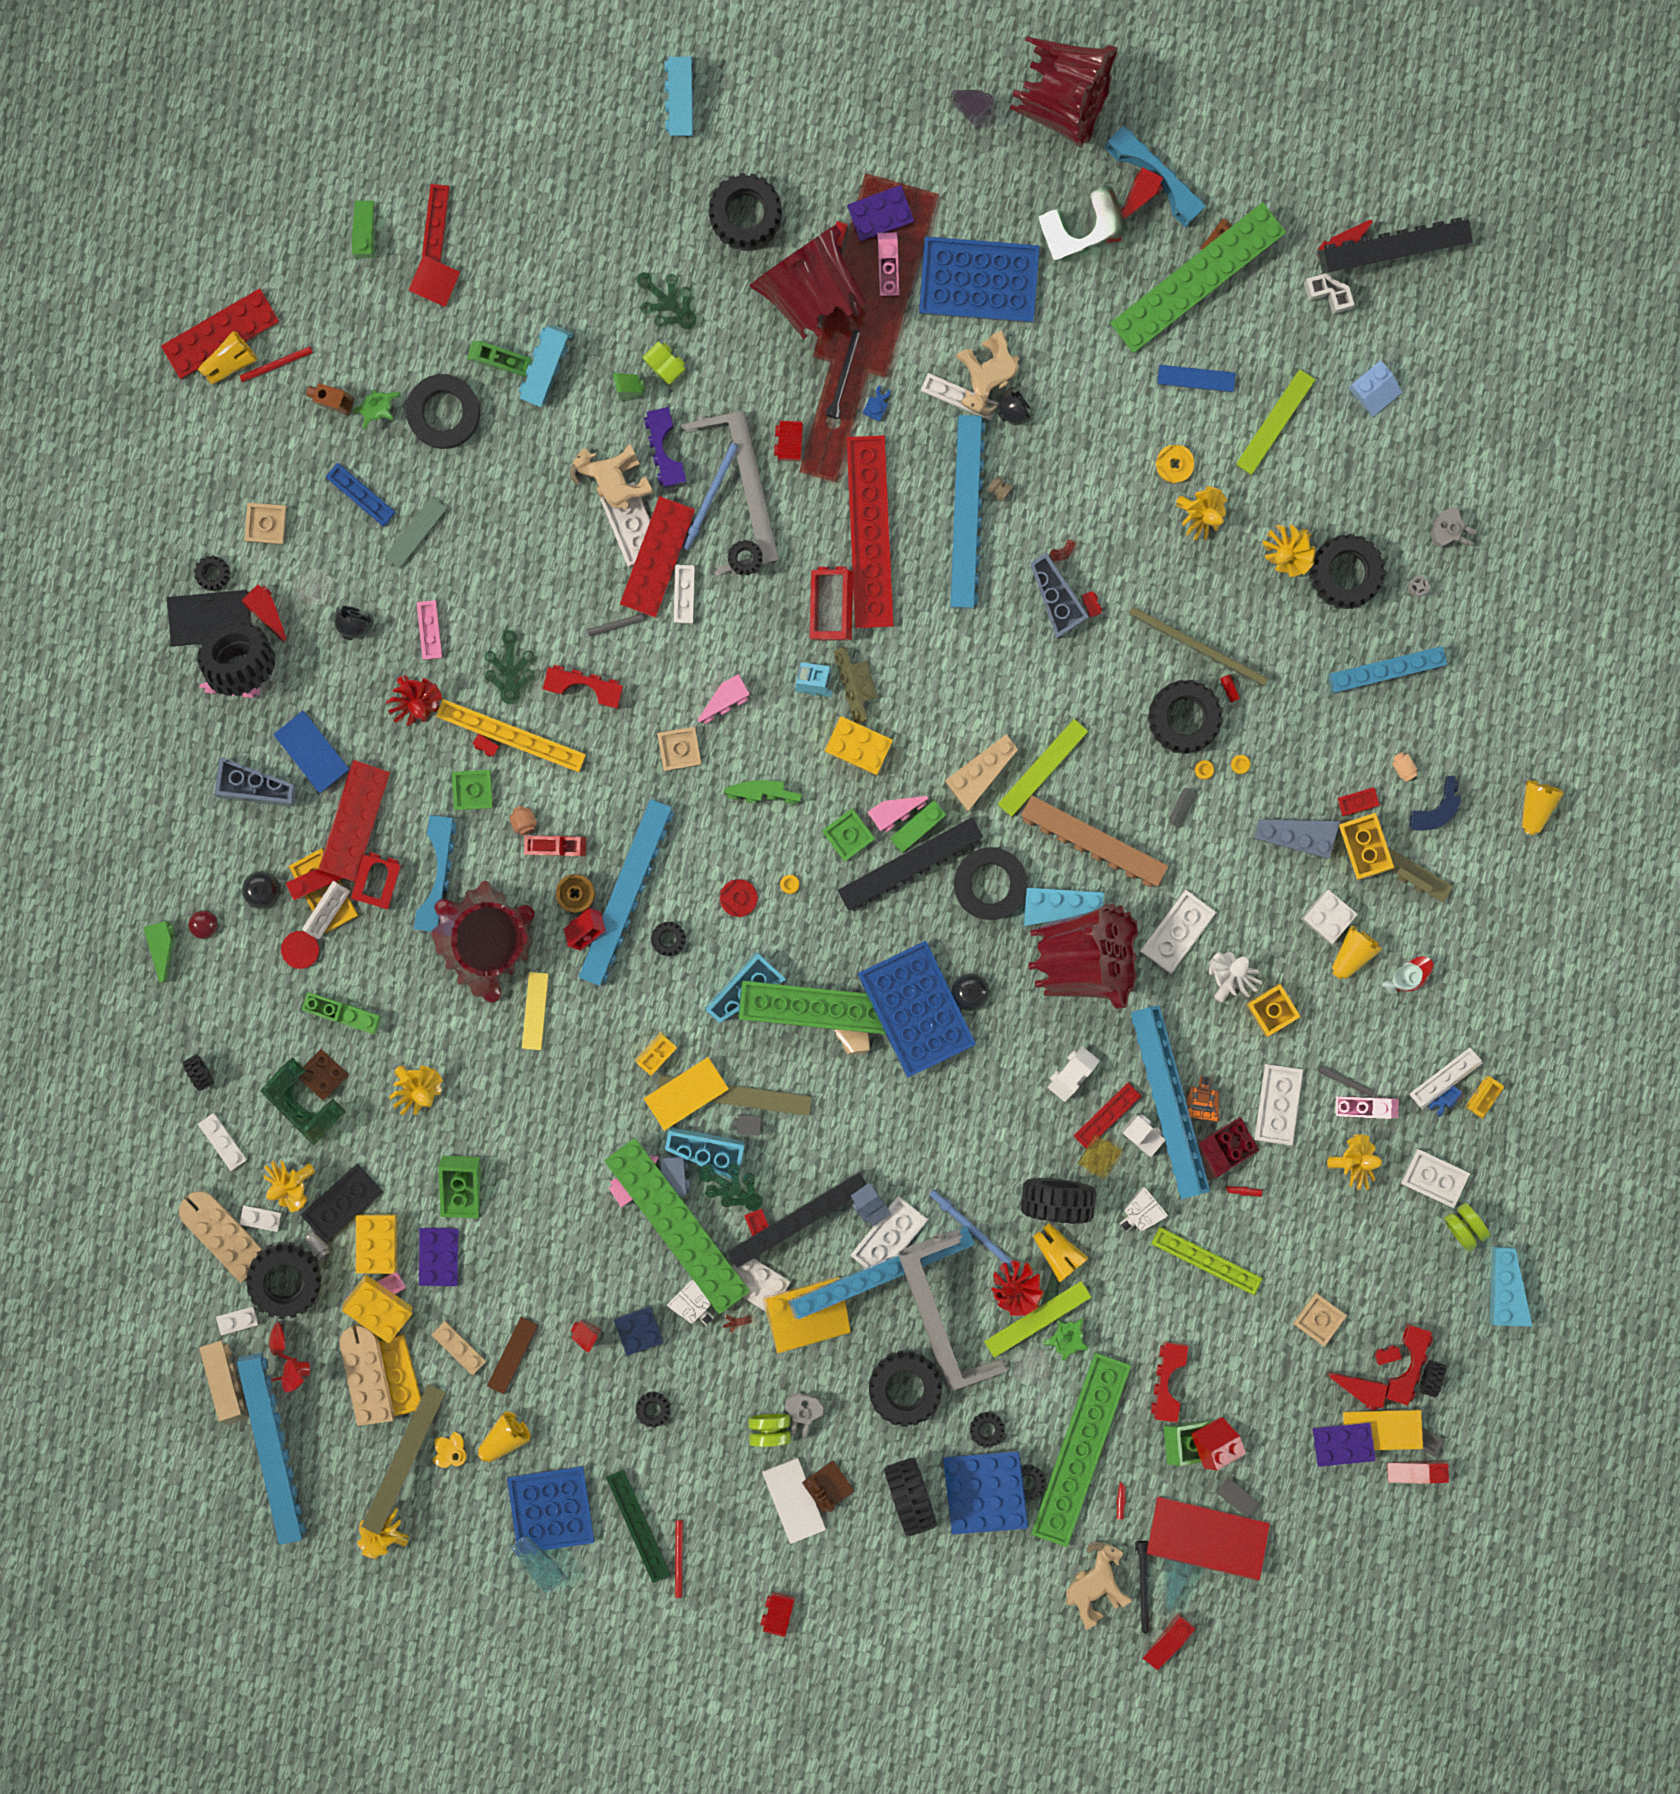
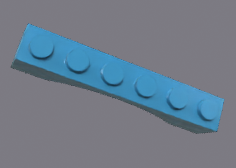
[1104,126,1205,228]
[1328,646,1447,694]
[414,815,457,932]

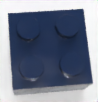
[614,1305,664,1356]

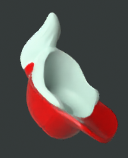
[1382,956,1434,994]

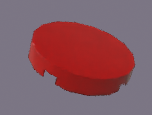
[720,879,758,917]
[281,931,320,969]

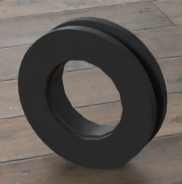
[406,374,480,449]
[954,847,1027,920]

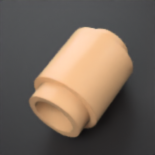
[1392,752,1418,782]

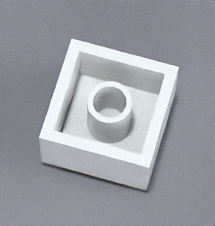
[1301,890,1358,944]

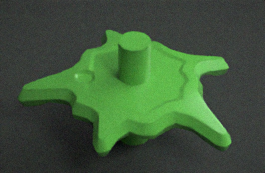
[353,390,401,430]
[1043,1318,1088,1361]

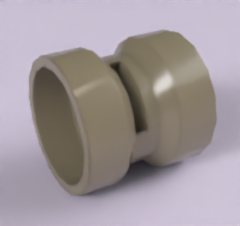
[986,476,1013,502]

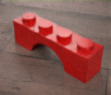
[542,665,624,709]
[1385,1323,1433,1406]
[1150,1341,1189,1423]

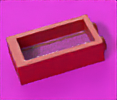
[809,566,854,641]

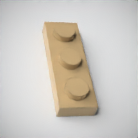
[432,1321,486,1375]

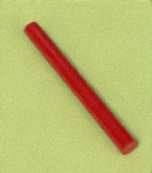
[239,346,313,383]
[675,1520,683,1598]

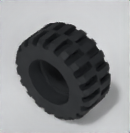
[709,173,782,251]
[1309,534,1386,609]
[197,622,276,696]
[1148,680,1223,754]
[1021,1178,1096,1224]
[246,1242,321,1319]
[869,1350,942,1427]
[884,1458,937,1536]

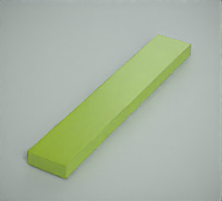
[1235,369,1315,475]
[997,719,1088,817]
[1151,1226,1263,1295]
[984,1281,1092,1358]

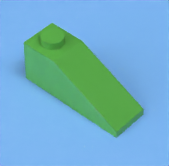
[352,201,374,258]
[467,341,531,377]
[613,373,645,402]
[890,800,946,853]
[143,921,176,983]

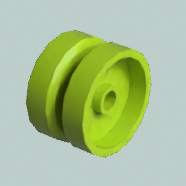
[1443,1202,1491,1252]
[748,1413,791,1447]

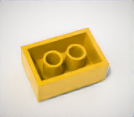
[825,716,893,776]
[1339,813,1395,881]
[356,1214,397,1274]
[342,1274,412,1343]

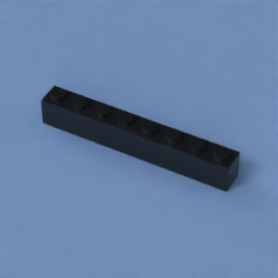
[1318,217,1473,274]
[837,817,983,912]
[727,1172,867,1268]

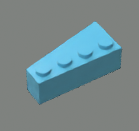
[665,57,693,136]
[519,325,574,407]
[1023,888,1104,926]
[704,952,786,1023]
[665,1127,745,1183]
[1490,1246,1533,1327]

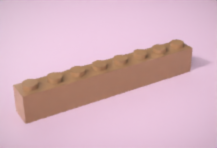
[1020,795,1168,888]

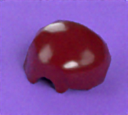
[188,910,218,939]

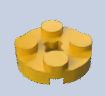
[1155,445,1194,484]

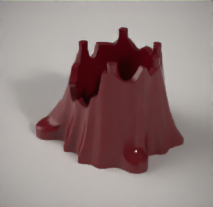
[1009,36,1118,148]
[749,225,867,340]
[431,881,535,1003]
[1028,903,1138,1009]

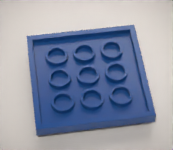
[943,1450,1029,1534]
[507,1465,595,1554]

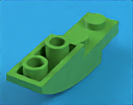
[723,780,802,805]
[302,992,382,1034]

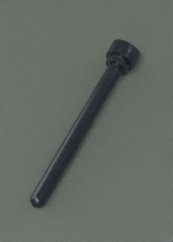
[825,329,860,419]
[1135,1541,1149,1634]

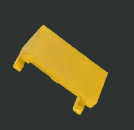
[635,1032,677,1076]
[1465,1075,1504,1119]

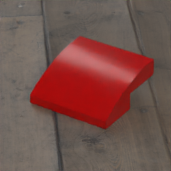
[408,255,460,307]

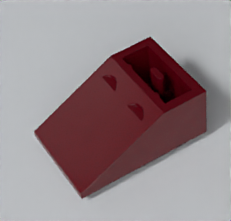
[1197,1117,1259,1181]

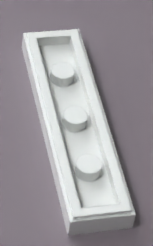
[921,373,998,421]
[1409,1048,1483,1110]

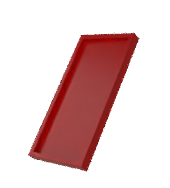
[1146,1497,1270,1581]

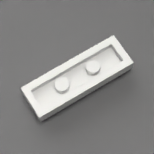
[674,565,695,624]
[302,881,350,939]
[198,1113,247,1171]

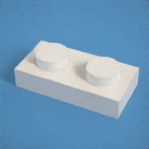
[240,1205,282,1232]
[216,1306,259,1335]

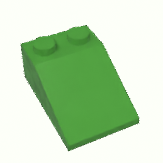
[438,1155,481,1219]
[1164,1420,1214,1466]

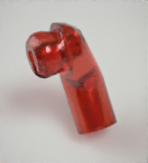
[1050,539,1076,562]

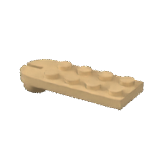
[179,1190,264,1283]
[340,1323,395,1426]

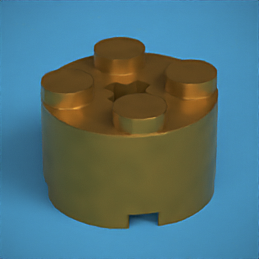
[556,874,596,913]

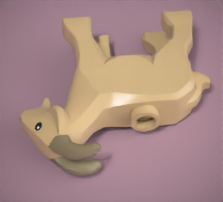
[956,330,1020,416]
[570,444,653,510]
[1065,1541,1132,1630]

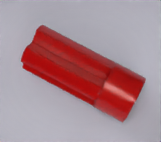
[1220,674,1240,703]

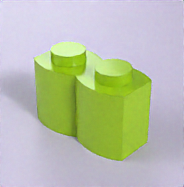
[642,341,685,386]

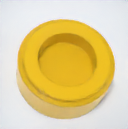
[1231,755,1250,774]
[1195,760,1214,780]
[780,875,800,894]

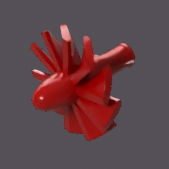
[386,675,442,726]
[991,1260,1044,1316]

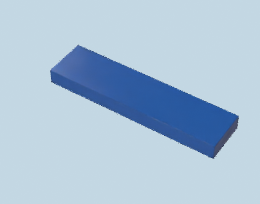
[1157,365,1236,393]
[325,462,396,527]

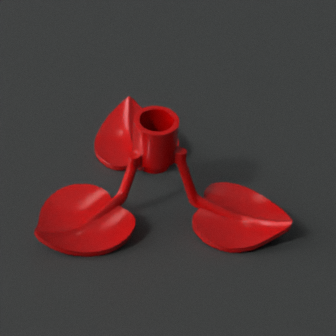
[269,1321,310,1392]

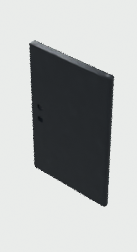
[167,590,250,647]

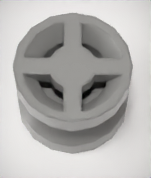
[1408,576,1429,597]

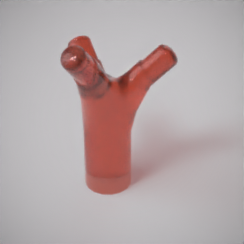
[723,1315,752,1332]

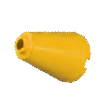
[1522,780,1564,835]
[1331,925,1383,980]
[478,1411,531,1463]

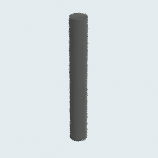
[587,614,644,637]
[1318,1065,1374,1097]

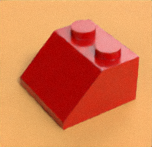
[1191,1417,1246,1471]

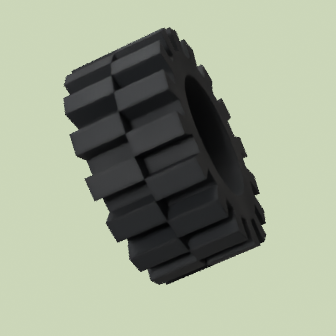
[728,540,763,576]
[194,555,231,591]
[651,922,686,956]
[182,1054,214,1092]
[1420,1360,1446,1398]
[635,1392,671,1428]
[970,1412,1005,1448]
[1021,1464,1046,1501]

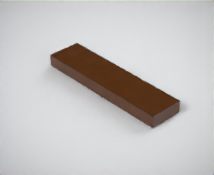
[487,1316,538,1394]

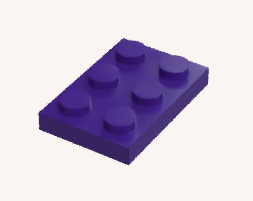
[847,185,914,242]
[419,1228,459,1286]
[1312,1422,1376,1467]

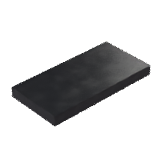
[301,1163,384,1243]

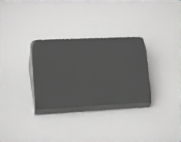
[1168,788,1196,828]

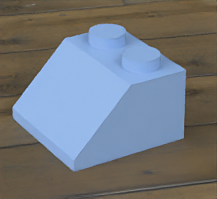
[1348,360,1402,417]

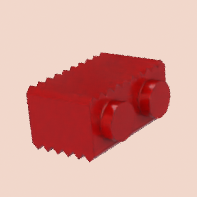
[774,420,803,462]
[563,908,606,951]
[760,1591,795,1637]

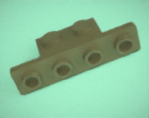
[834,647,878,724]
[1388,847,1453,902]

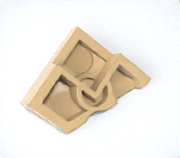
[835,1030,870,1055]

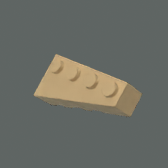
[944,734,1018,812]
[199,1341,250,1425]

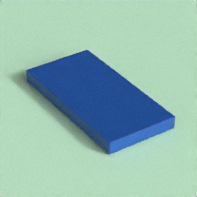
[273,711,350,794]

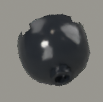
[998,387,1034,426]
[334,606,373,640]
[242,871,281,909]
[951,973,990,1011]

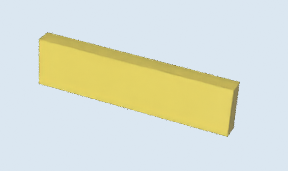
[522,972,549,1050]

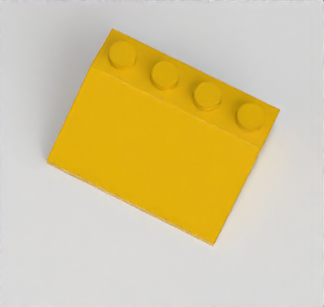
[762,1277,851,1354]

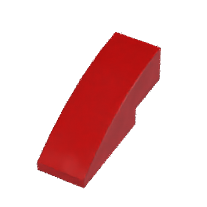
[524,835,586,856]

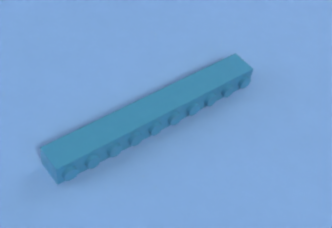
[950,415,985,609]
[579,799,674,986]
[1131,1005,1210,1199]
[788,1227,974,1319]
[237,1352,306,1545]

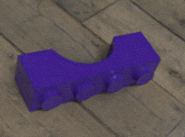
[644,407,687,489]

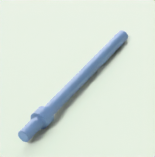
[682,443,738,550]
[929,1190,1013,1271]

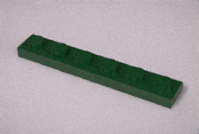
[606,1469,671,1583]

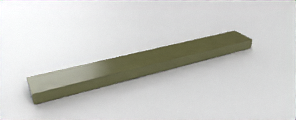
[1128,607,1268,687]
[658,1075,812,1116]
[361,1384,446,1535]

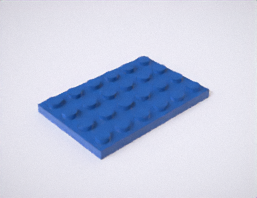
[919,236,1040,323]
[857,941,976,1078]

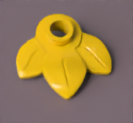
[432,1432,467,1468]

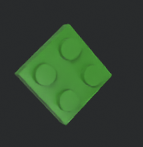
[452,770,493,810]
[822,808,875,862]

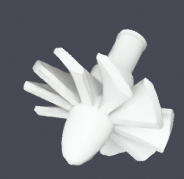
[1209,952,1262,1002]

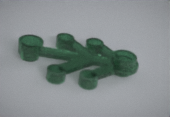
[636,272,696,329]
[484,630,535,705]
[698,1163,763,1211]

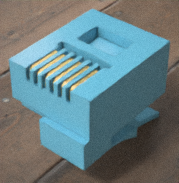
[796,662,833,697]

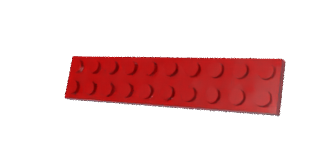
[846,435,893,629]

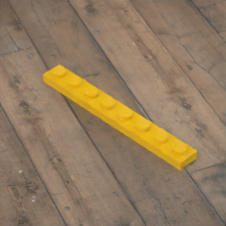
[436,699,586,772]

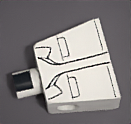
[1120,1186,1168,1232]
[667,1279,714,1325]

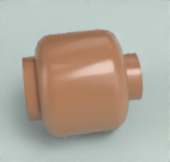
[509,806,537,836]

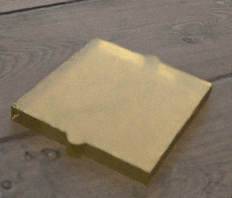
[1078,1135,1122,1179]

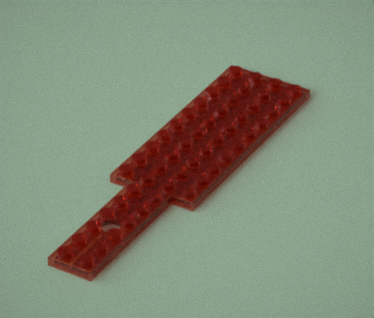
[799,173,939,483]

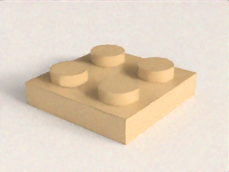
[244,503,287,545]
[657,727,702,771]
[1293,1292,1347,1346]

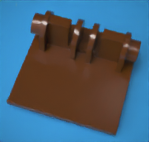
[295,1049,349,1101]
[802,1460,854,1514]

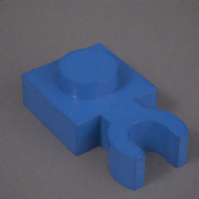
[862,385,890,422]
[1429,1086,1464,1117]

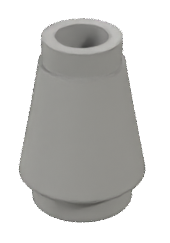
[305,1232,331,1261]

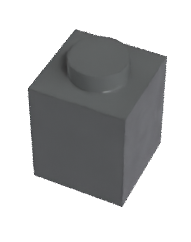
[733,1114,761,1136]

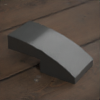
[1422,1427,1445,1457]
[1217,1477,1260,1518]

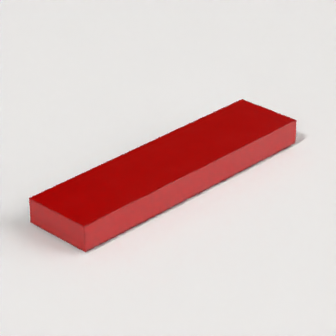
[422,184,450,262]
[1073,1082,1141,1149]

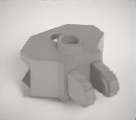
[1430,507,1477,548]
[784,1392,824,1438]

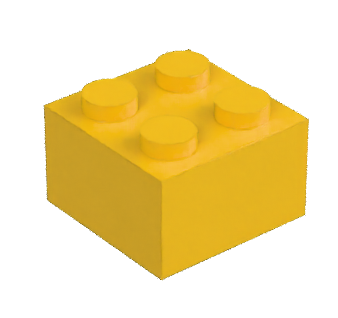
[1245,984,1300,1037]

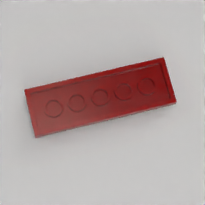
[161,288,280,379]
[620,496,695,618]
[318,760,390,882]

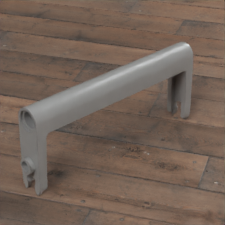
[681,411,779,576]
[898,1229,1010,1390]

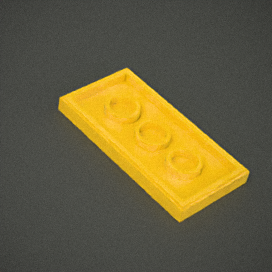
[288,848,359,934]
[643,1057,729,1131]
[379,1334,421,1416]
[1343,1409,1423,1450]

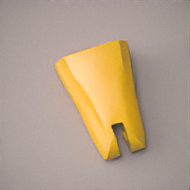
[198,331,258,385]
[1033,1223,1089,1282]

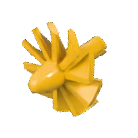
[1176,486,1227,541]
[1262,524,1315,577]
[389,1065,443,1115]
[1327,1134,1382,1190]
[263,1160,315,1212]
[357,1508,409,1559]

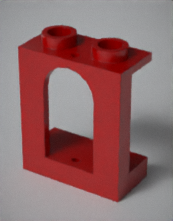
[351,852,403,910]

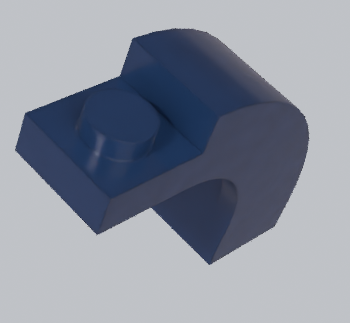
[1409,776,1461,831]

